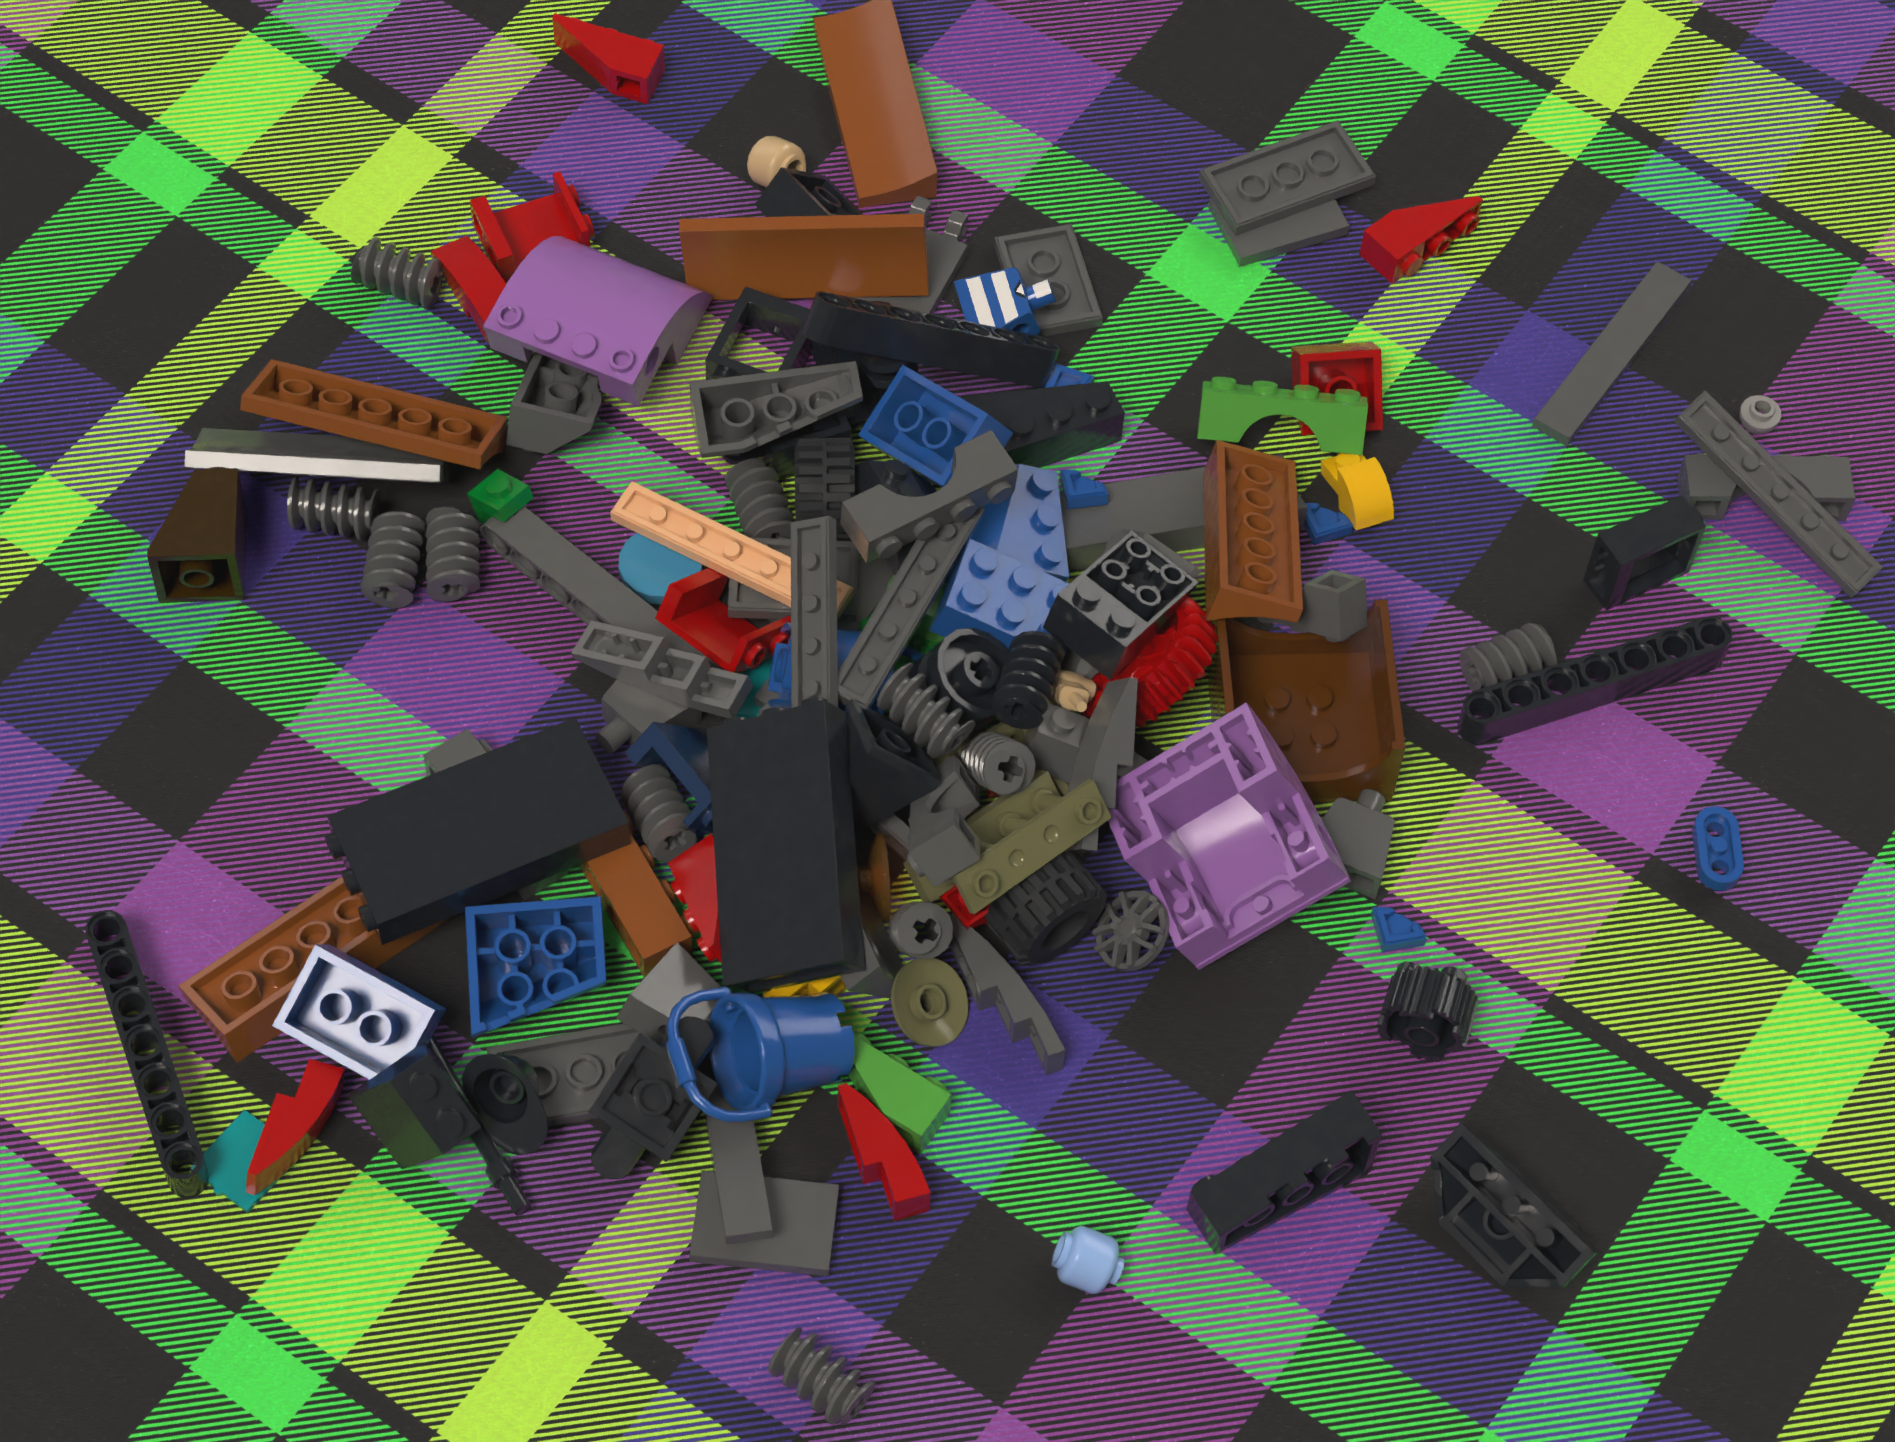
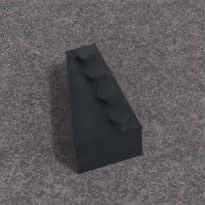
[960,381,1125,468]
[1186,1090,1382,1255]

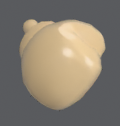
[1050,670,1096,712]

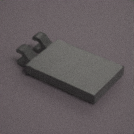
[852,196,969,314]

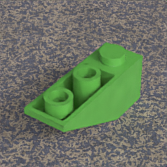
[848,1031,952,1155]

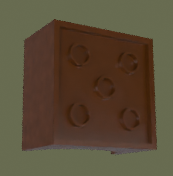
[1207,599,1406,803]

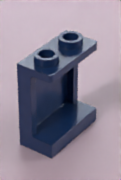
[625,722,713,832]

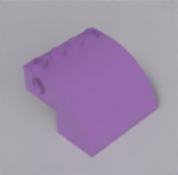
[483,236,712,406]
[1108,703,1351,970]

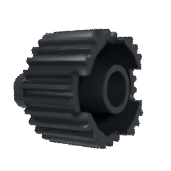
[1377,961,1478,1062]

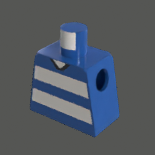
[954,267,1056,335]

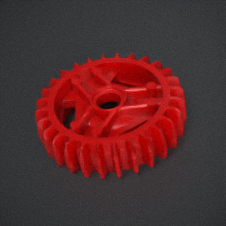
[1081,597,1218,728]

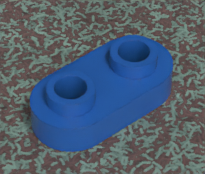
[1692,806,1744,891]

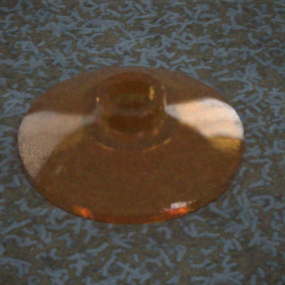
[858,833,891,922]

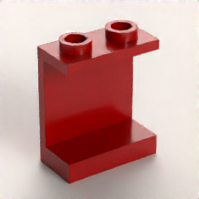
[470,171,595,282]
[655,568,791,673]

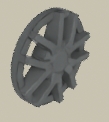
[1092,890,1169,972]

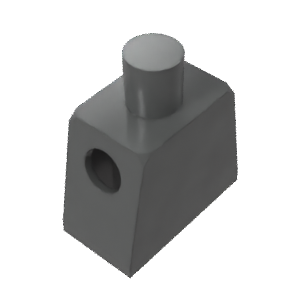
[595,680,702,754]
[1322,789,1395,899]
[616,943,721,1044]

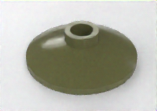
[891,958,968,1047]

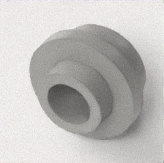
[1739,395,1781,435]

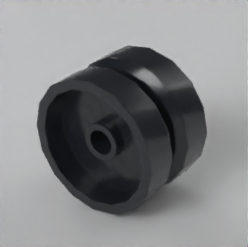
[908,628,1009,739]

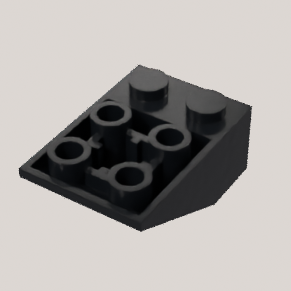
[1042,530,1199,680]

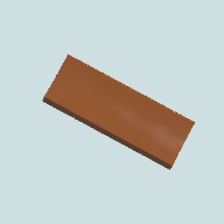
[813,0,938,208]
[679,214,930,300]
[240,359,508,469]
[1203,440,1303,623]
[178,876,451,1063]

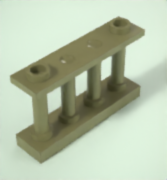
[903,769,1112,914]

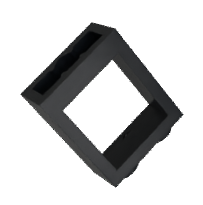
[705,286,813,380]
[1583,495,1706,611]

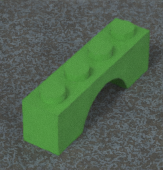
[1197,377,1368,455]

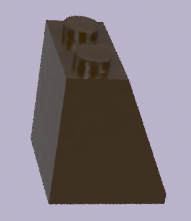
[147,466,248,603]

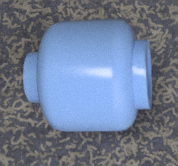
[1051,1226,1124,1294]

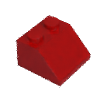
[1291,341,1383,435]

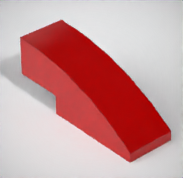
[431,235,506,343]
[246,1058,345,1195]
[837,1083,931,1221]

